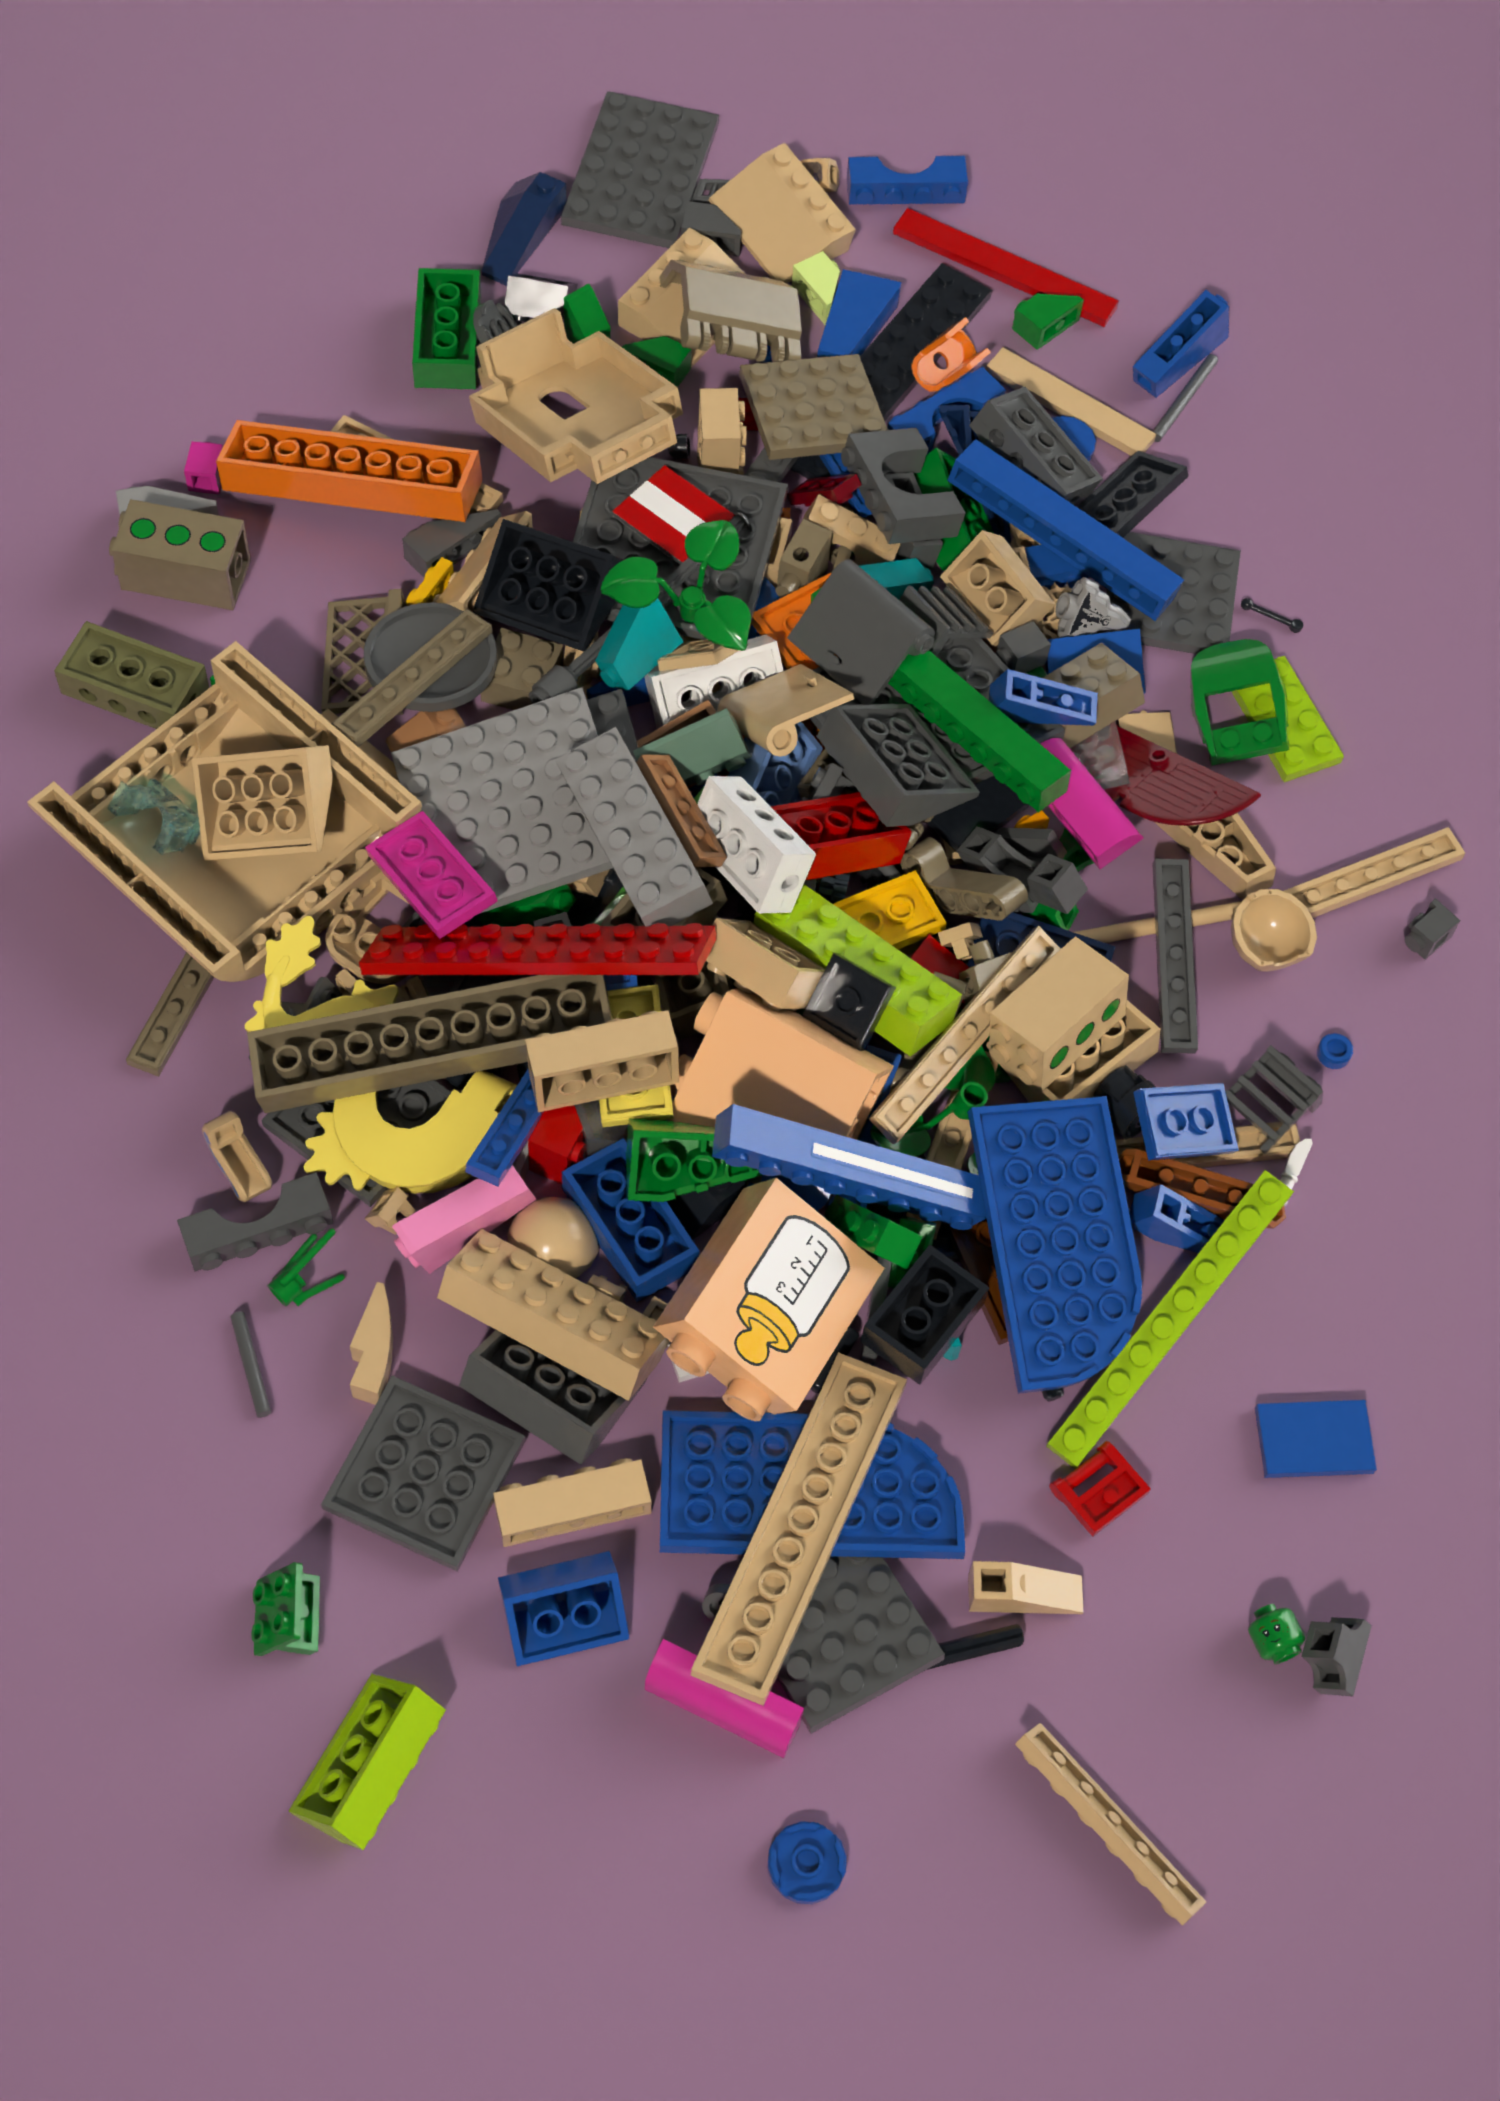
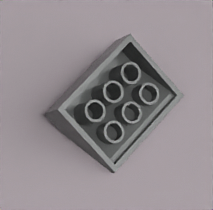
[817,704,980,827]
[459,1330,648,1465]

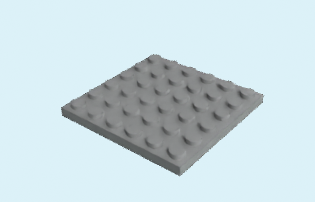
[391,687,613,914]

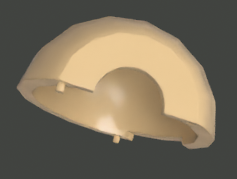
[1231,889,1317,972]
[507,1197,599,1278]

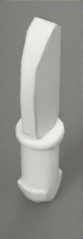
[1280,1139,1313,1207]

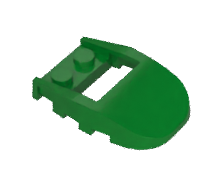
[1190,639,1289,766]

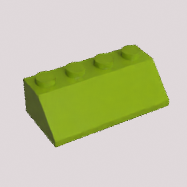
[288,1674,446,1850]

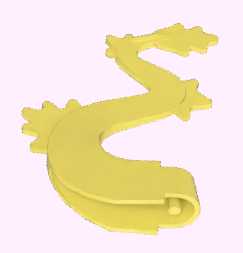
[245,916,517,1193]

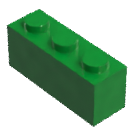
[825,1195,923,1269]

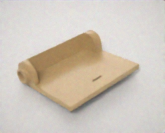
[717,664,854,757]

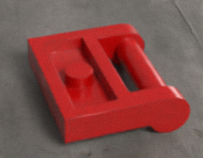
[1049,1441,1151,1537]

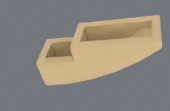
[350,1282,393,1405]

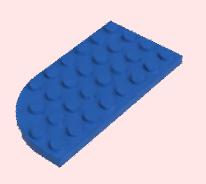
[968,1096,1142,1394]
[659,1410,965,1559]

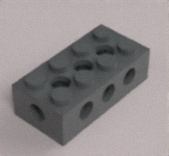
[969,386,1103,506]

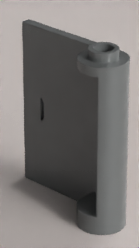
[787,559,935,705]

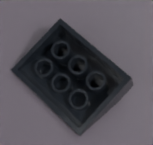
[473,519,623,652]

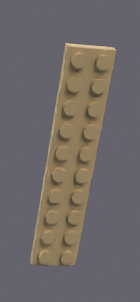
[691,1352,907,1706]

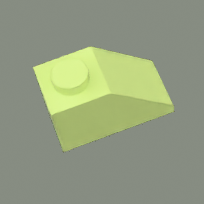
[792,251,840,325]

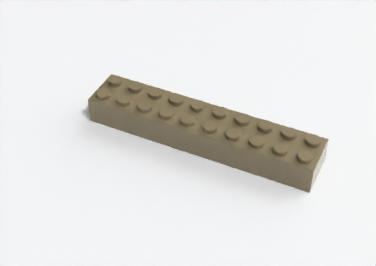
[247,975,612,1113]

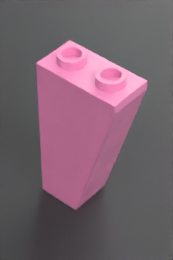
[392,1165,537,1274]

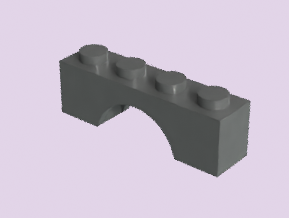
[956,826,1088,914]
[177,1172,333,1272]

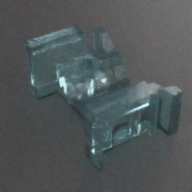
[107,778,200,855]

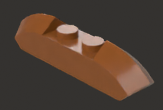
[1118,1149,1286,1229]

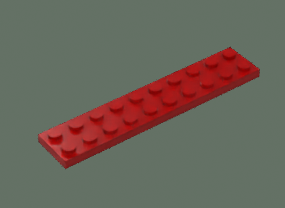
[359,923,717,975]

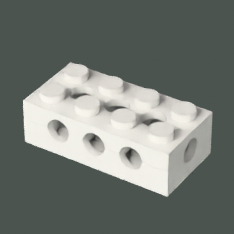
[644,634,784,729]
[697,776,816,914]

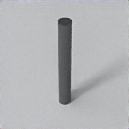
[230,1312,271,1418]

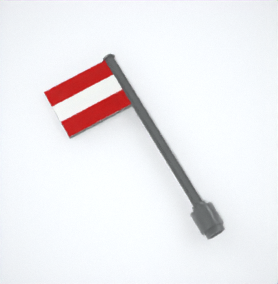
[529,465,749,704]

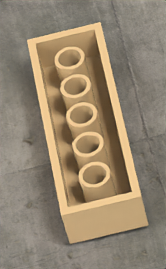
[437,1228,668,1401]

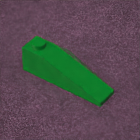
[626,1119,762,1202]

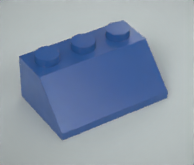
[498,1551,630,1667]

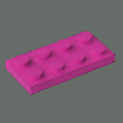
[365,811,498,939]

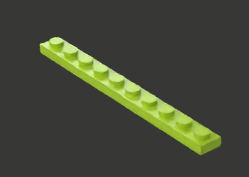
[1046,1170,1294,1469]

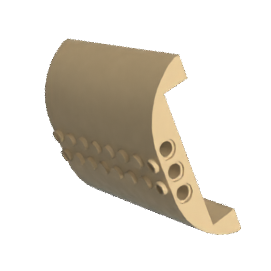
[27,641,422,982]

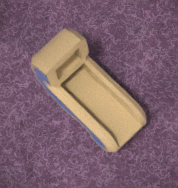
[202,1111,273,1202]

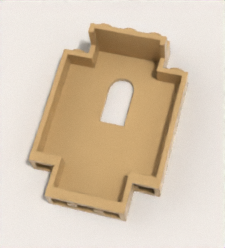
[469,308,683,484]

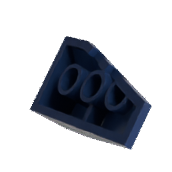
[481,172,567,286]

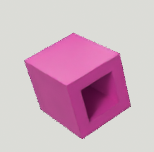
[184,441,223,494]

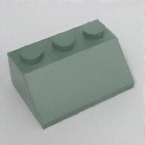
[633,708,752,786]

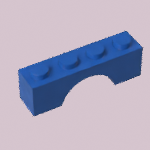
[846,156,968,205]
[887,367,1006,454]

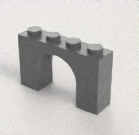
[841,428,965,544]

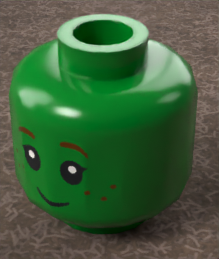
[1248,1604,1305,1664]

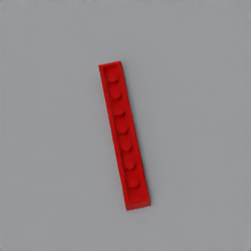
[893,208,1119,327]

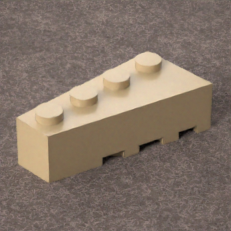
[1154,766,1276,900]

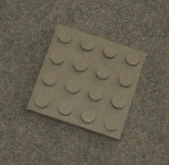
[739,354,888,460]

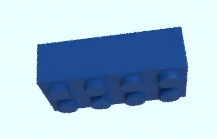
[562,1138,699,1303]

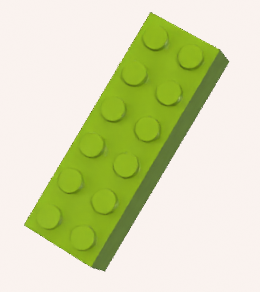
[753,884,962,1057]

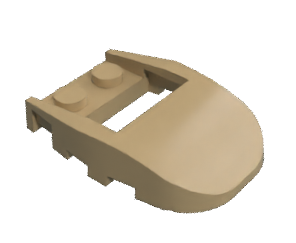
[325,871,410,984]

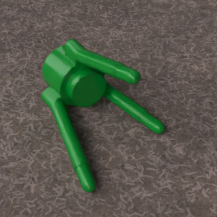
[267,1228,345,1307]

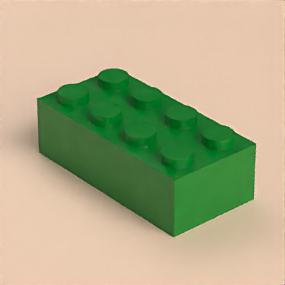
[412,268,481,389]

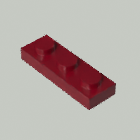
[787,474,862,507]

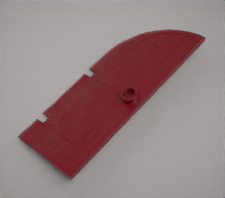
[1070,723,1261,826]

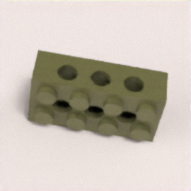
[54,621,209,729]

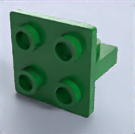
[251,1562,320,1656]

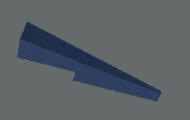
[939,405,1011,545]

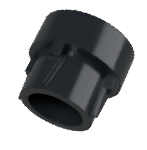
[1093,1065,1156,1140]

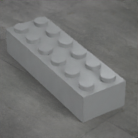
[555,727,713,927]

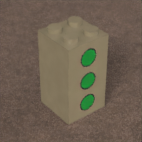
[109,499,251,610]

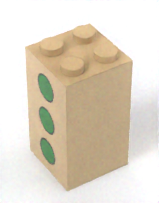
[989,936,1129,1092]

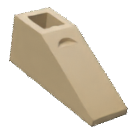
[968,1561,1083,1614]

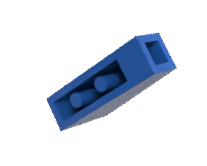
[817,269,901,358]
[1133,290,1229,398]

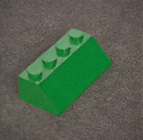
[913,448,994,571]

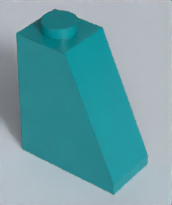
[859,558,934,600]
[595,598,683,690]

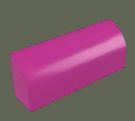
[1040,738,1143,870]
[645,1639,804,1758]

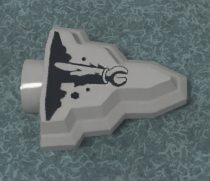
[1055,577,1131,638]

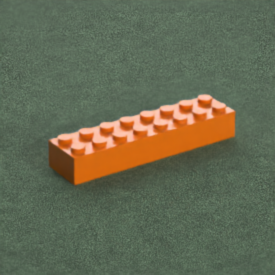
[216,420,483,522]

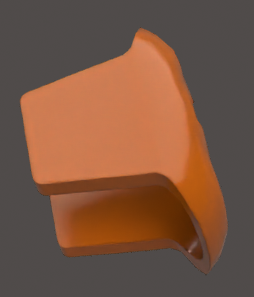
[911,317,991,392]

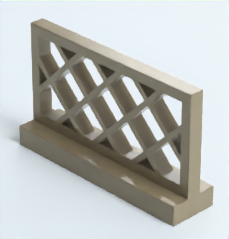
[321,589,407,715]

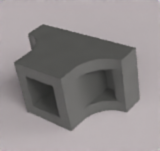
[1301,1617,1372,1697]

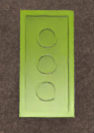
[1231,655,1344,782]

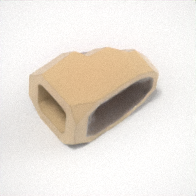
[800,158,839,192]

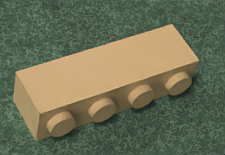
[493,1458,652,1547]

